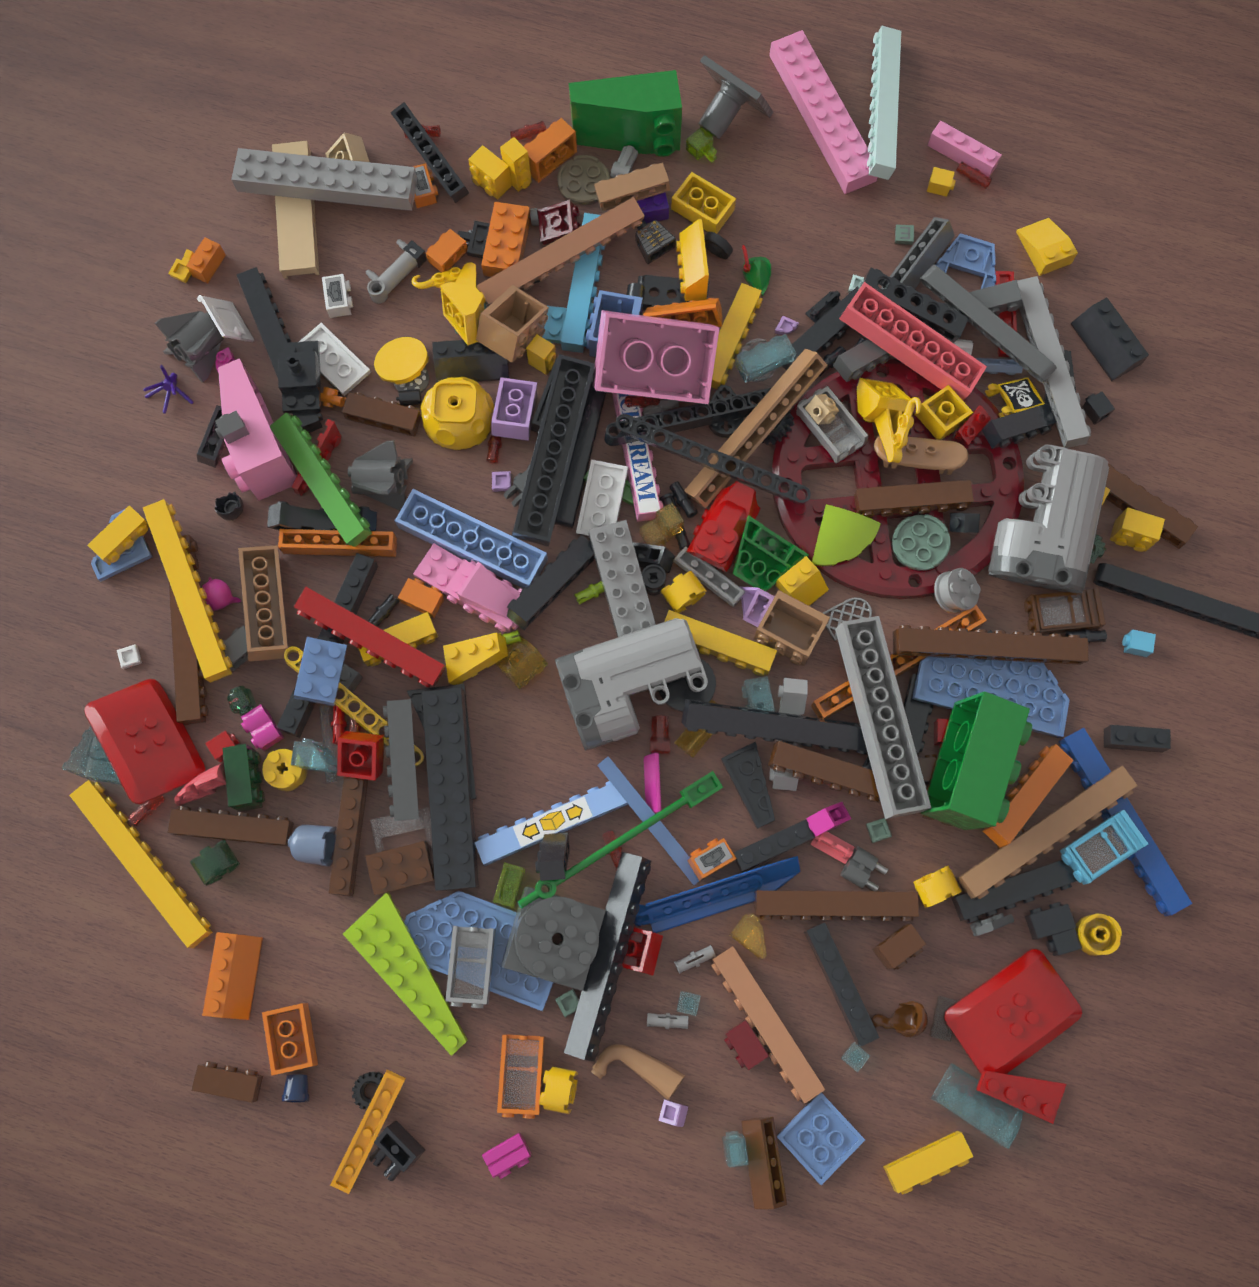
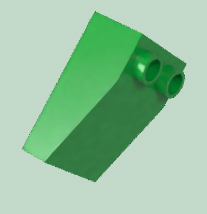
[568,70,682,157]

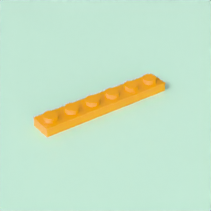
[330,1070,406,1194]

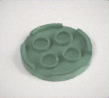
[892,514,951,571]

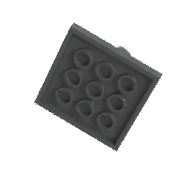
[698,55,774,139]

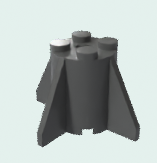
[155,311,224,382]
[348,440,413,511]

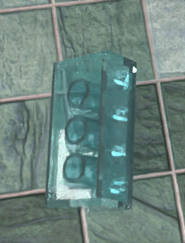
[931,1063,1024,1149]

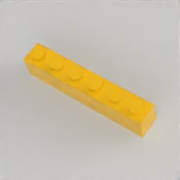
[711,283,763,389]
[664,610,777,676]

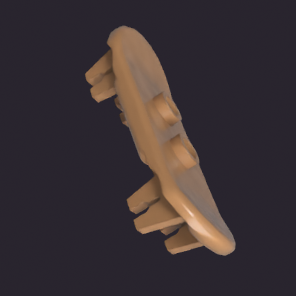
[874,436,968,475]

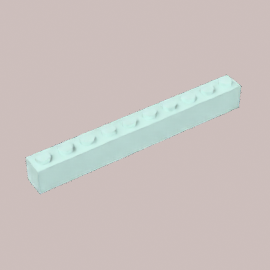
[867,26,901,180]

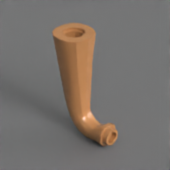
[591,1044,685,1100]

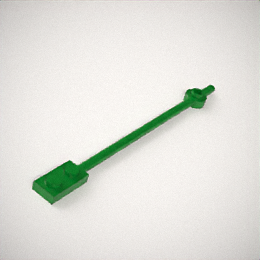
[517,771,723,909]

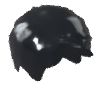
[214,491,244,521]

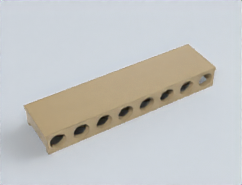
[272,141,319,279]

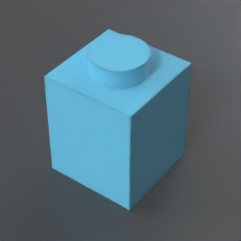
[1122,630,1156,657]

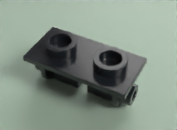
[805,290,841,323]

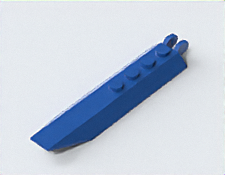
[634,856,801,933]

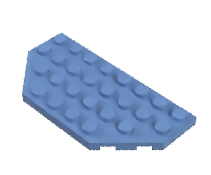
[912,657,1070,738]
[404,891,554,1011]

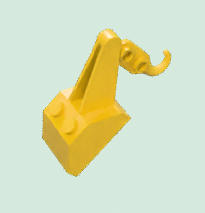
[411,262,486,345]
[857,378,921,463]

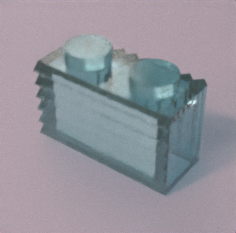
[722,1131,749,1167]

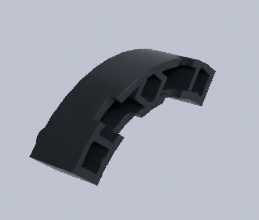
[267,501,377,531]

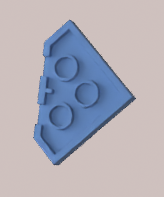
[91,509,153,582]

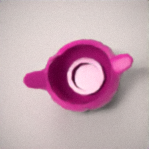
[201,577,241,611]

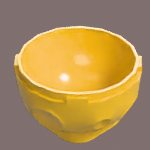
[420,377,495,450]

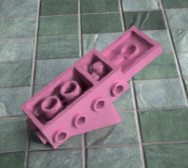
[413,543,522,633]

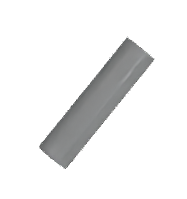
[673,546,745,608]

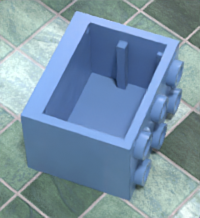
[586,290,643,357]

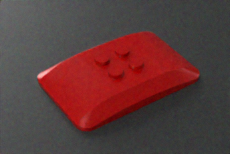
[84,679,205,804]
[944,949,1082,1074]

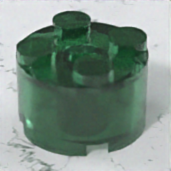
[190,840,240,886]

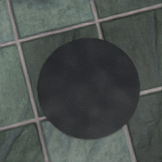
[659,658,716,712]

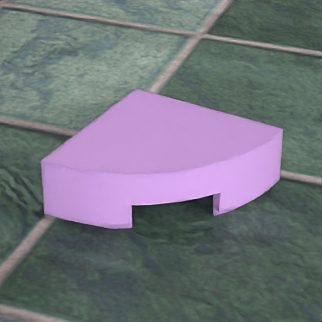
[775,316,799,335]

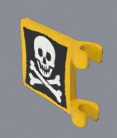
[985,377,1045,418]

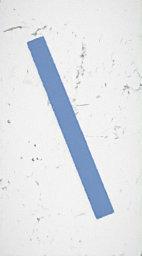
[597,757,699,885]

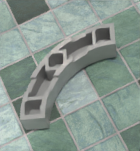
[769,678,808,791]

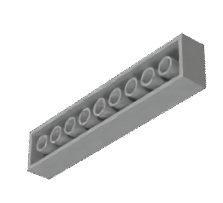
[231,148,418,211]
[835,616,931,819]

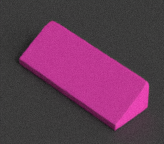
[644,753,661,814]

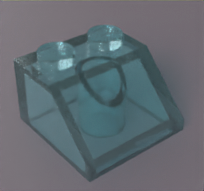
[291,738,337,773]

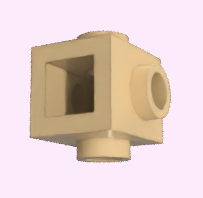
[805,394,839,425]

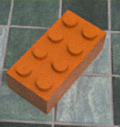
[481,202,531,277]

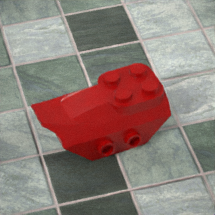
[686,481,761,572]

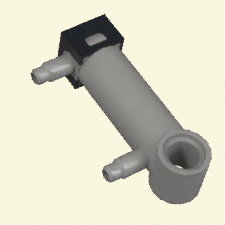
[366,239,427,304]

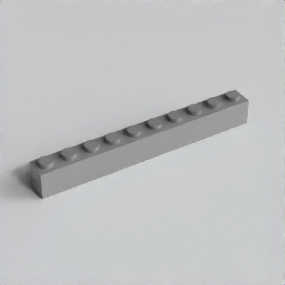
[1017,276,1091,448]

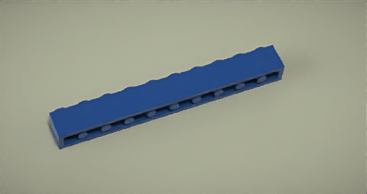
[1059,728,1192,916]

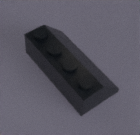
[1071,297,1149,381]
[432,340,509,383]

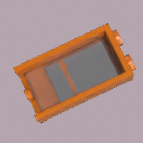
[497,1034,545,1119]

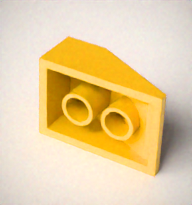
[1016,218,1078,276]

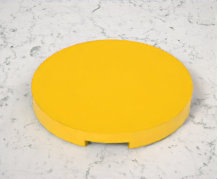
[374,337,429,384]

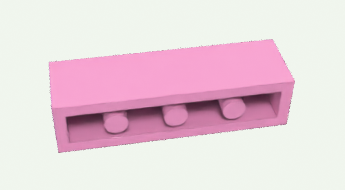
[928,121,1002,179]

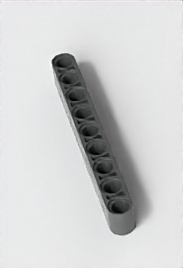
[920,264,1057,383]

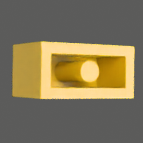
[526,334,556,375]

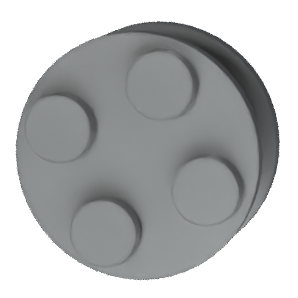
[932,568,981,613]

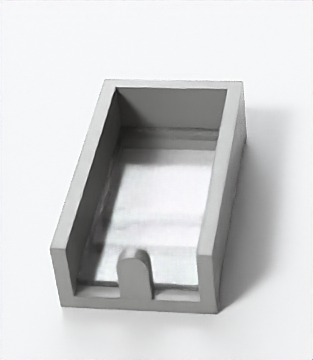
[796,386,868,463]
[446,926,496,1008]

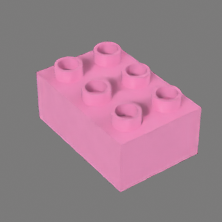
[592,310,719,404]

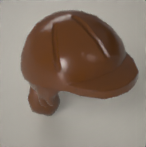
[871,1001,928,1038]

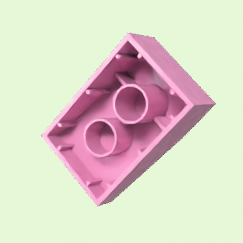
[218,358,297,501]

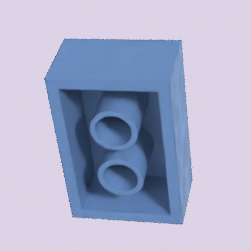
[294,637,347,706]

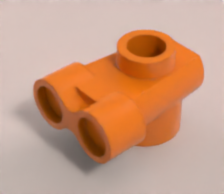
[321,387,347,408]

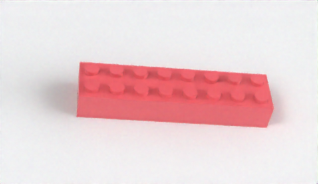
[839,282,987,401]

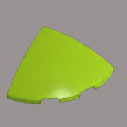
[812,504,881,566]

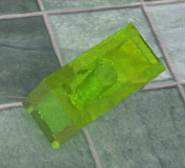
[493,862,525,909]

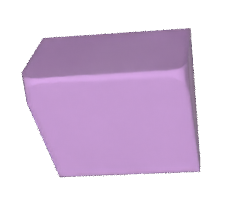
[659,1100,688,1127]

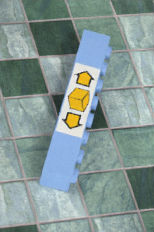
[474,781,629,866]

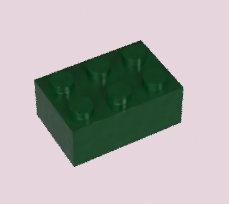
[222,744,265,812]

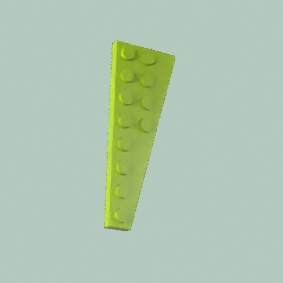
[343,892,468,1056]

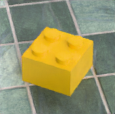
[468,145,512,200]
[915,385,973,440]
[1110,507,1165,552]

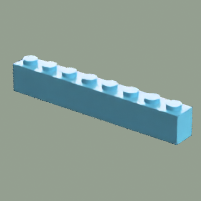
[561,213,605,353]

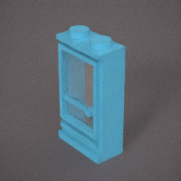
[1059,810,1148,885]

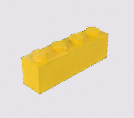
[359,612,438,666]
[883,1131,973,1194]

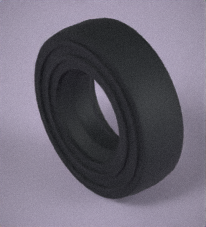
[704,232,733,259]

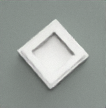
[117,644,142,669]

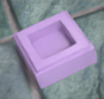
[492,471,511,492]

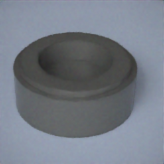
[530,208,539,227]

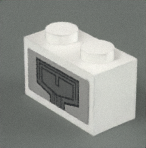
[322,274,353,318]

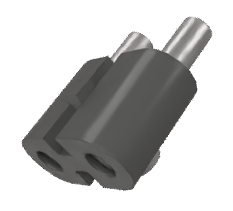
[840,846,888,891]

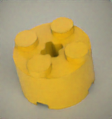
[661,571,707,613]
[262,749,307,792]
[913,866,962,908]
[1074,914,1122,956]
[539,1067,578,1114]

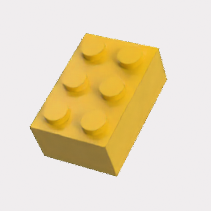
[671,172,736,234]

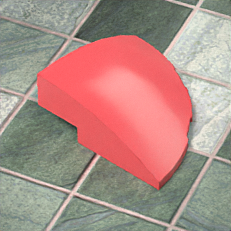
[174,763,226,806]

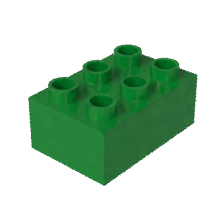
[921,691,1032,830]

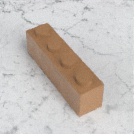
[594,163,670,212]

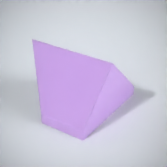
[740,587,775,627]

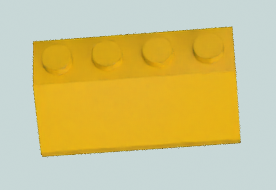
[676,219,709,301]

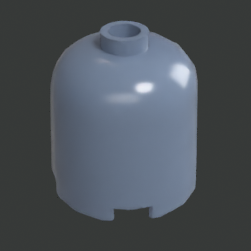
[288,825,337,867]

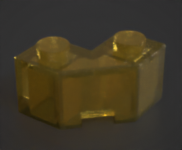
[640,503,684,546]

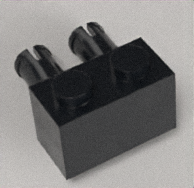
[369,1120,426,1181]

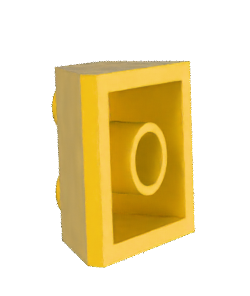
[775,556,829,606]

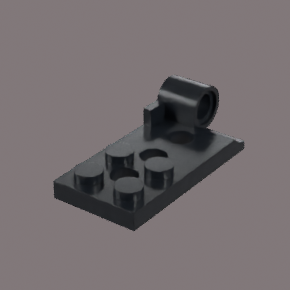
[626,275,710,311]

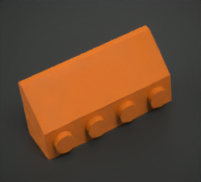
[643,298,722,327]
[202,932,263,1020]

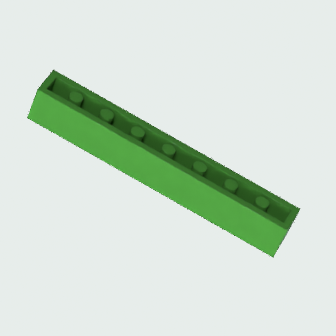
[270,413,372,547]

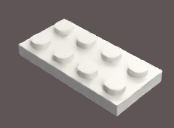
[299,323,371,396]
[576,460,629,536]

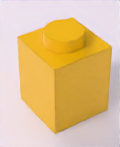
[927,167,956,197]

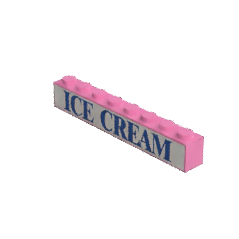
[612,393,663,522]

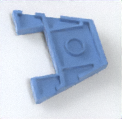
[936,233,996,289]

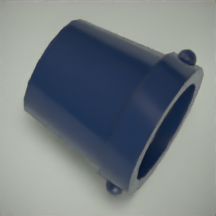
[282,1074,310,1103]

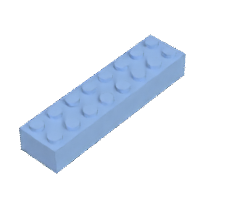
[395,489,548,588]

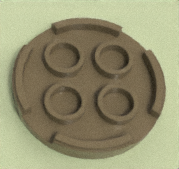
[557,155,610,205]

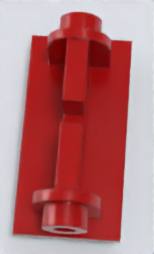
[955,405,991,445]

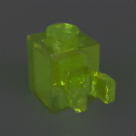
[686,127,717,163]

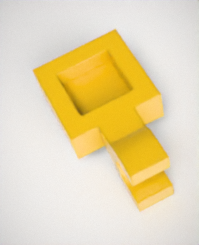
[168,249,194,283]

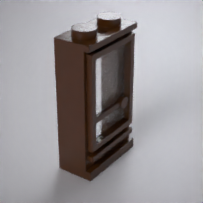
[1024,588,1106,635]

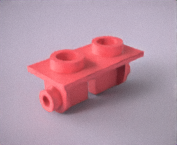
[810,832,855,865]

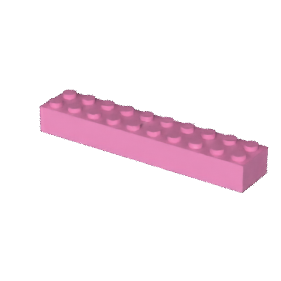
[769,30,878,194]

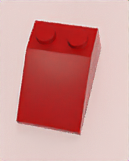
[622,928,663,976]

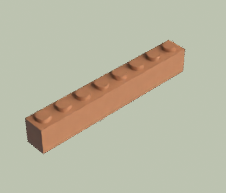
[711,946,825,1104]

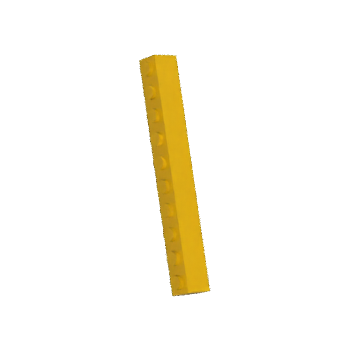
[143,499,233,683]
[69,780,213,948]

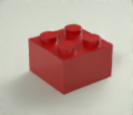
[337,731,384,780]

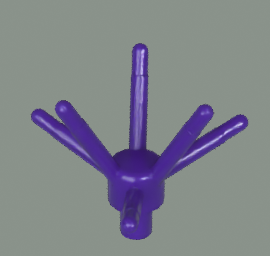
[143,365,193,414]

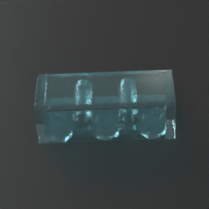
[735,334,796,383]

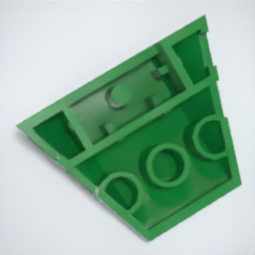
[732,515,809,591]

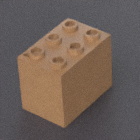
[476,285,549,362]
[754,590,830,666]

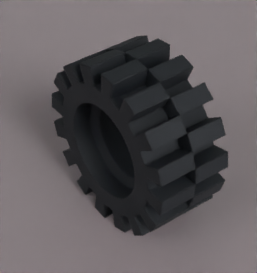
[352,1071,384,1110]

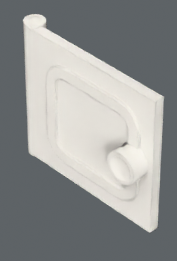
[197,295,254,342]

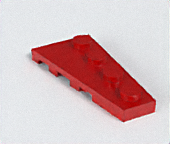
[291,419,342,496]
[976,1070,1067,1124]

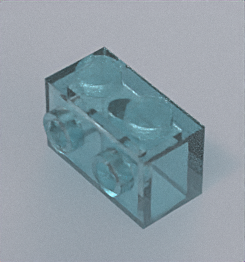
[741,676,775,712]

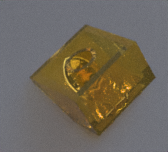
[495,636,548,689]
[729,913,767,960]

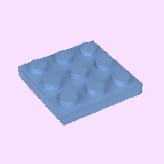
[777,1093,865,1185]

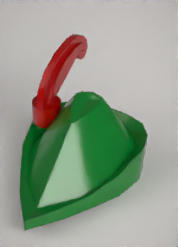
[742,245,771,296]

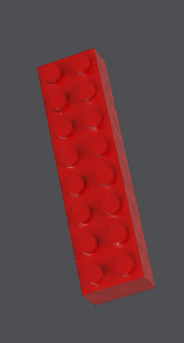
[294,587,446,688]

